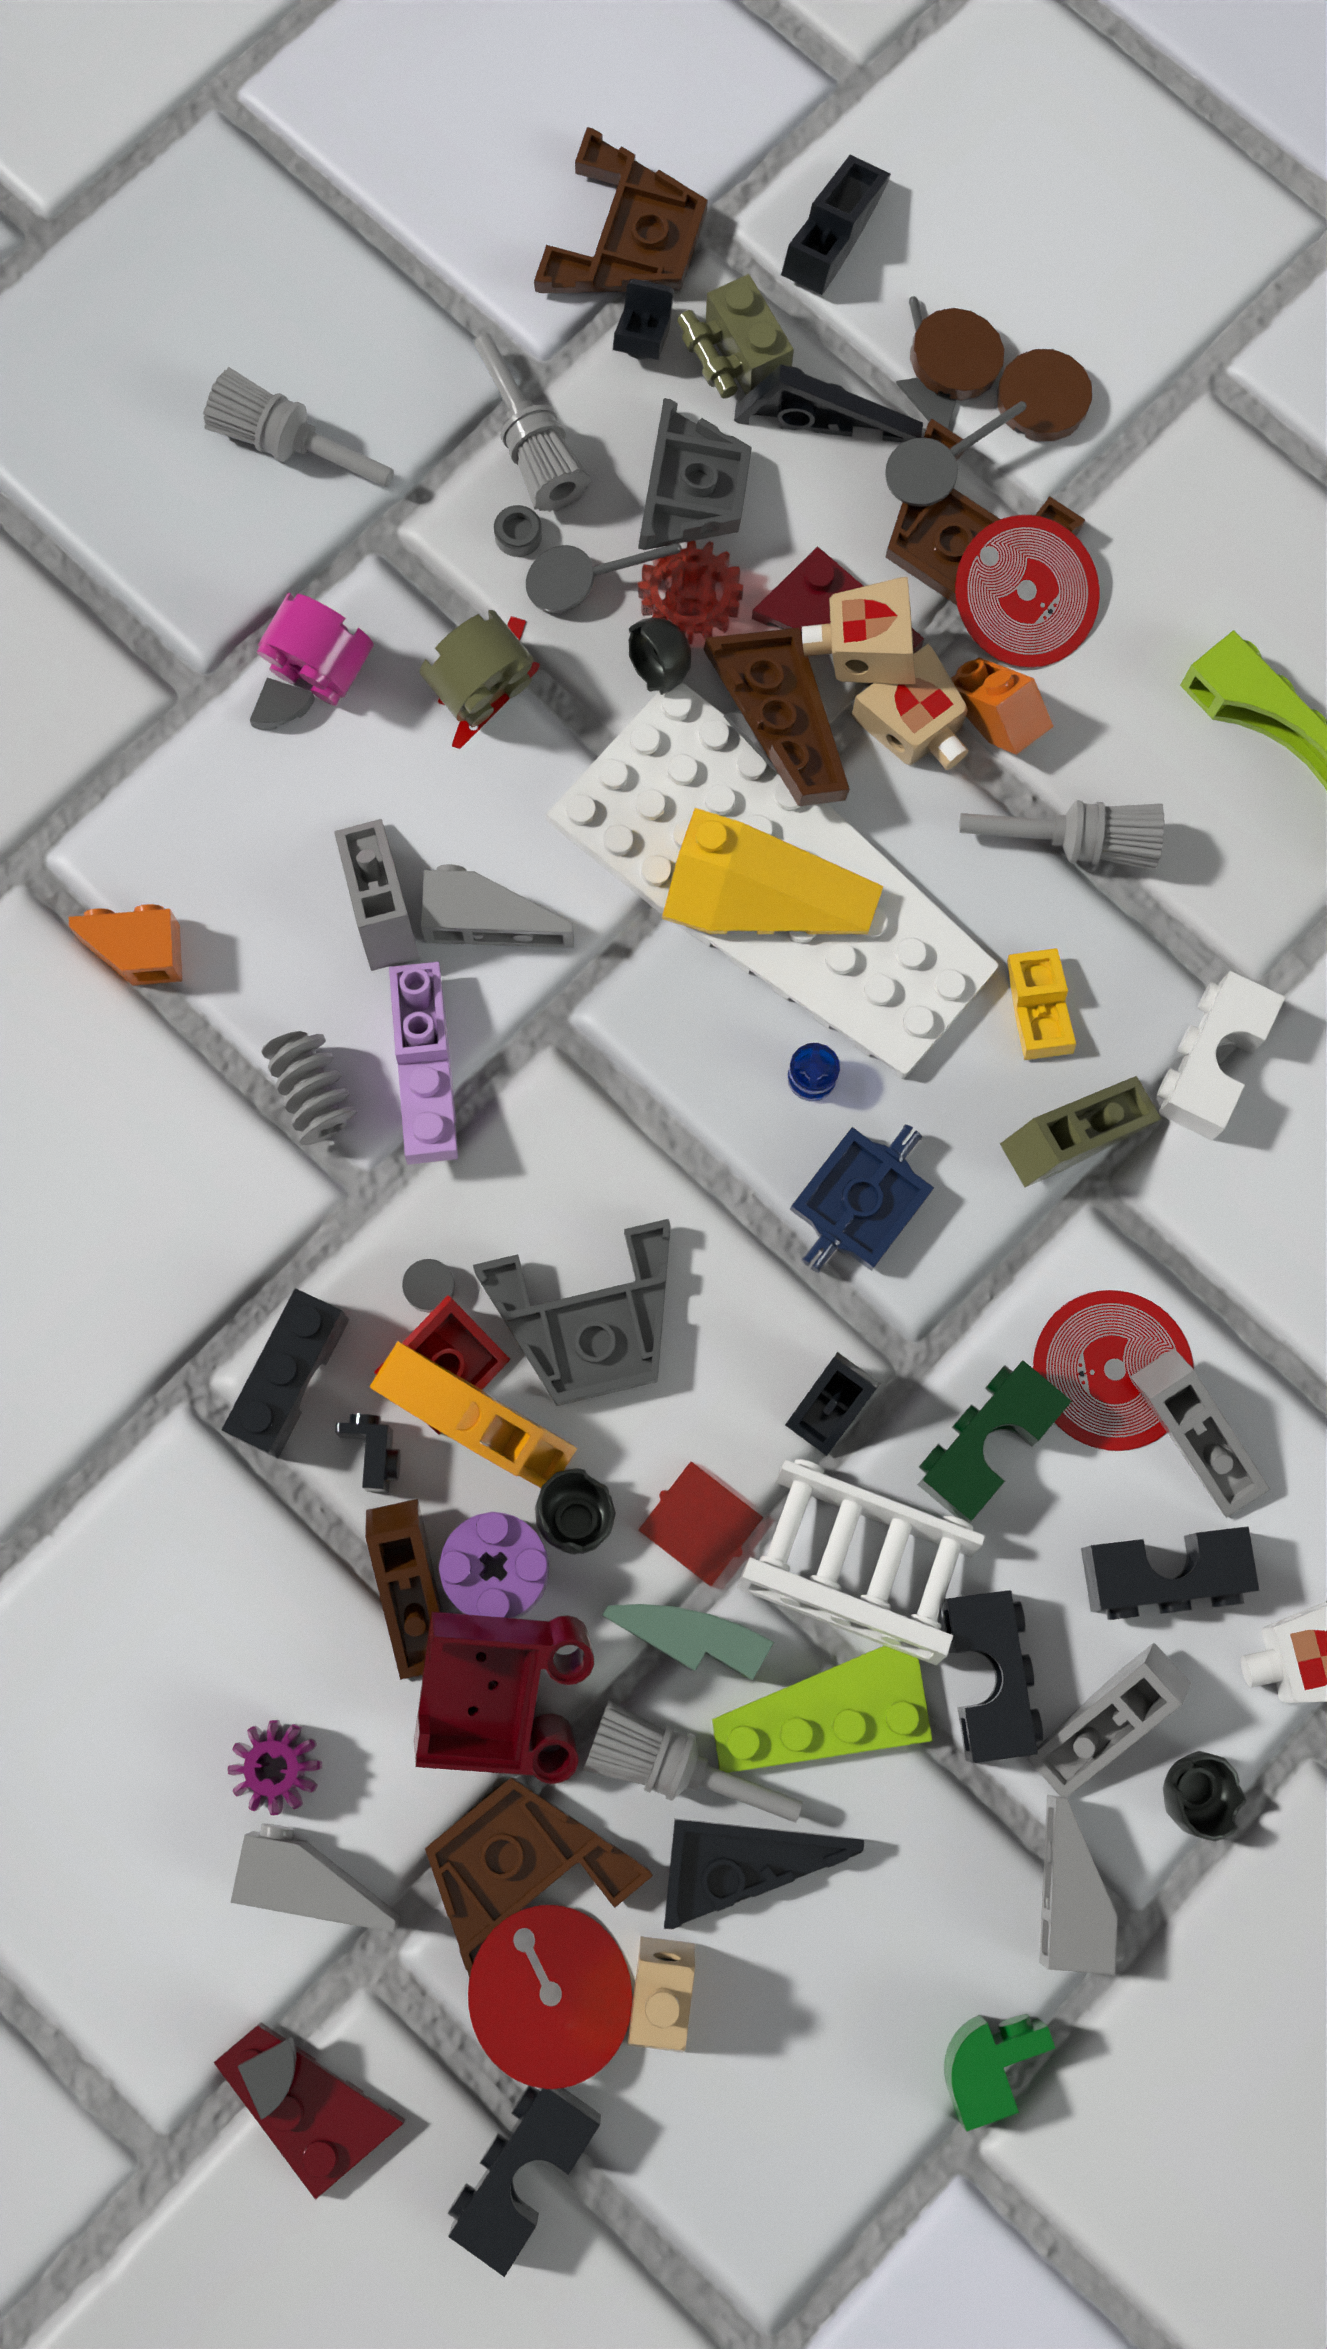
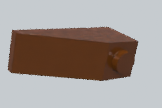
[365,1499,442,1680]

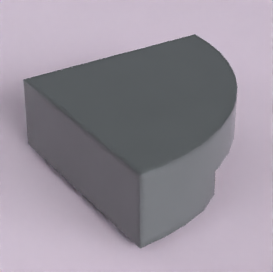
[250,677,315,730]
[238,2037,297,2120]

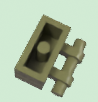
[677,274,794,399]

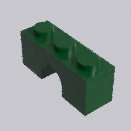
[917,1360,1072,1523]

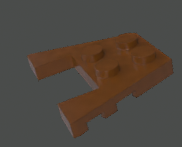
[534,127,708,293]
[885,419,1085,605]
[425,1777,653,1978]

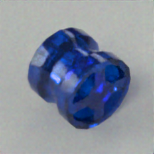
[787,1043,840,1101]

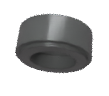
[494,505,542,557]
[402,1259,455,1313]

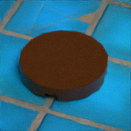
[910,308,1005,400]
[997,349,1092,441]

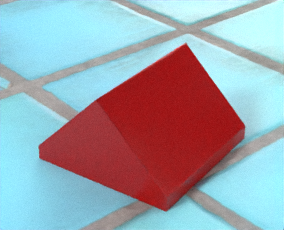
[374,1295,511,1435]

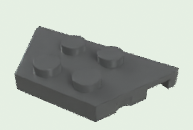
[638,398,752,550]

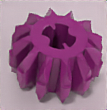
[228,1720,322,1816]

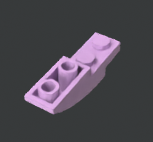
[389,962,458,1165]

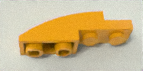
[369,1341,578,1488]

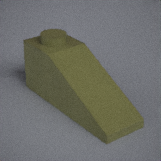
[1000,1076,1162,1188]

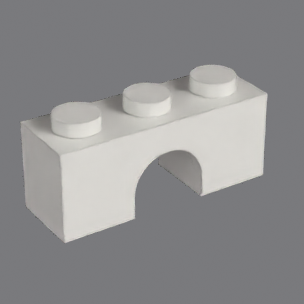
[1157,971,1285,1140]

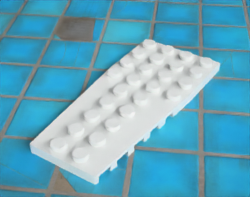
[546,682,998,1079]

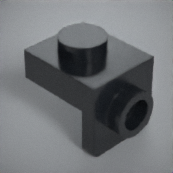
[612,279,674,360]
[335,1414,401,1493]

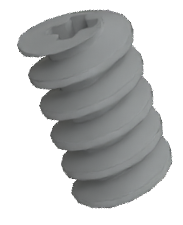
[261,1031,357,1145]

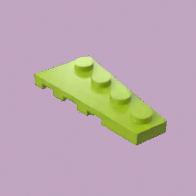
[712,1646,932,1773]

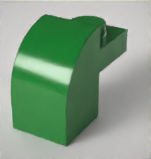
[944,2014,1056,2132]

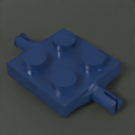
[790,1124,934,1273]

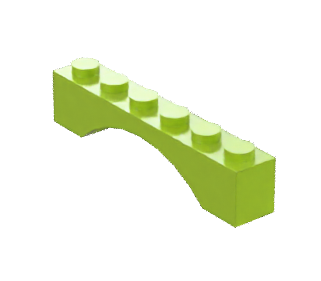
[1180,630,1327,791]

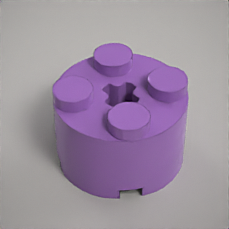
[439,1512,549,1619]

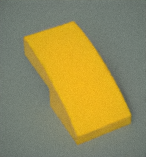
[1007,948,1076,1060]

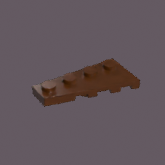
[703,628,850,806]

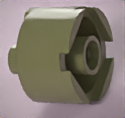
[419,610,533,728]

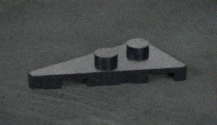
[734,364,923,442]
[664,1818,864,1929]

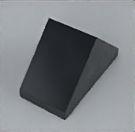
[785,1352,881,1456]

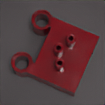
[414,1612,594,1784]

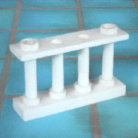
[737,1459,985,1666]

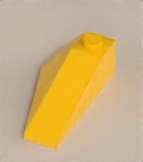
[662,808,883,934]

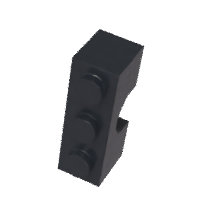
[221,1288,349,1459]
[1081,1526,1260,1620]
[942,1590,1043,1763]
[447,2086,601,2277]

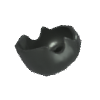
[628,618,691,695]
[535,1468,616,1555]
[1163,1751,1247,1842]

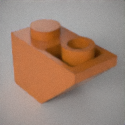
[951,657,1054,755]
[68,904,182,986]

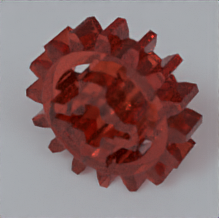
[638,541,743,645]

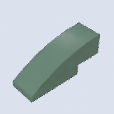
[602,1604,774,1680]

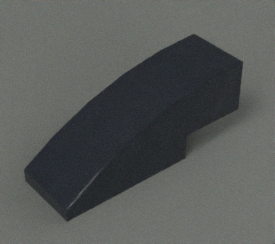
[781,154,891,295]

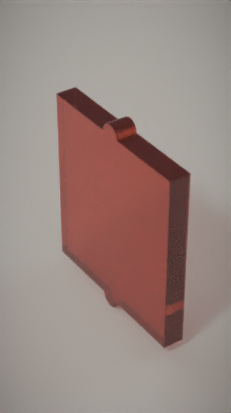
[638,1461,763,1587]

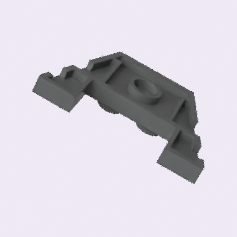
[473,1219,671,1406]

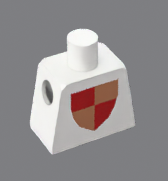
[1241,1601,1327,1703]

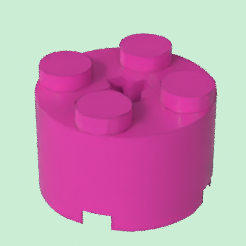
[257,592,374,706]

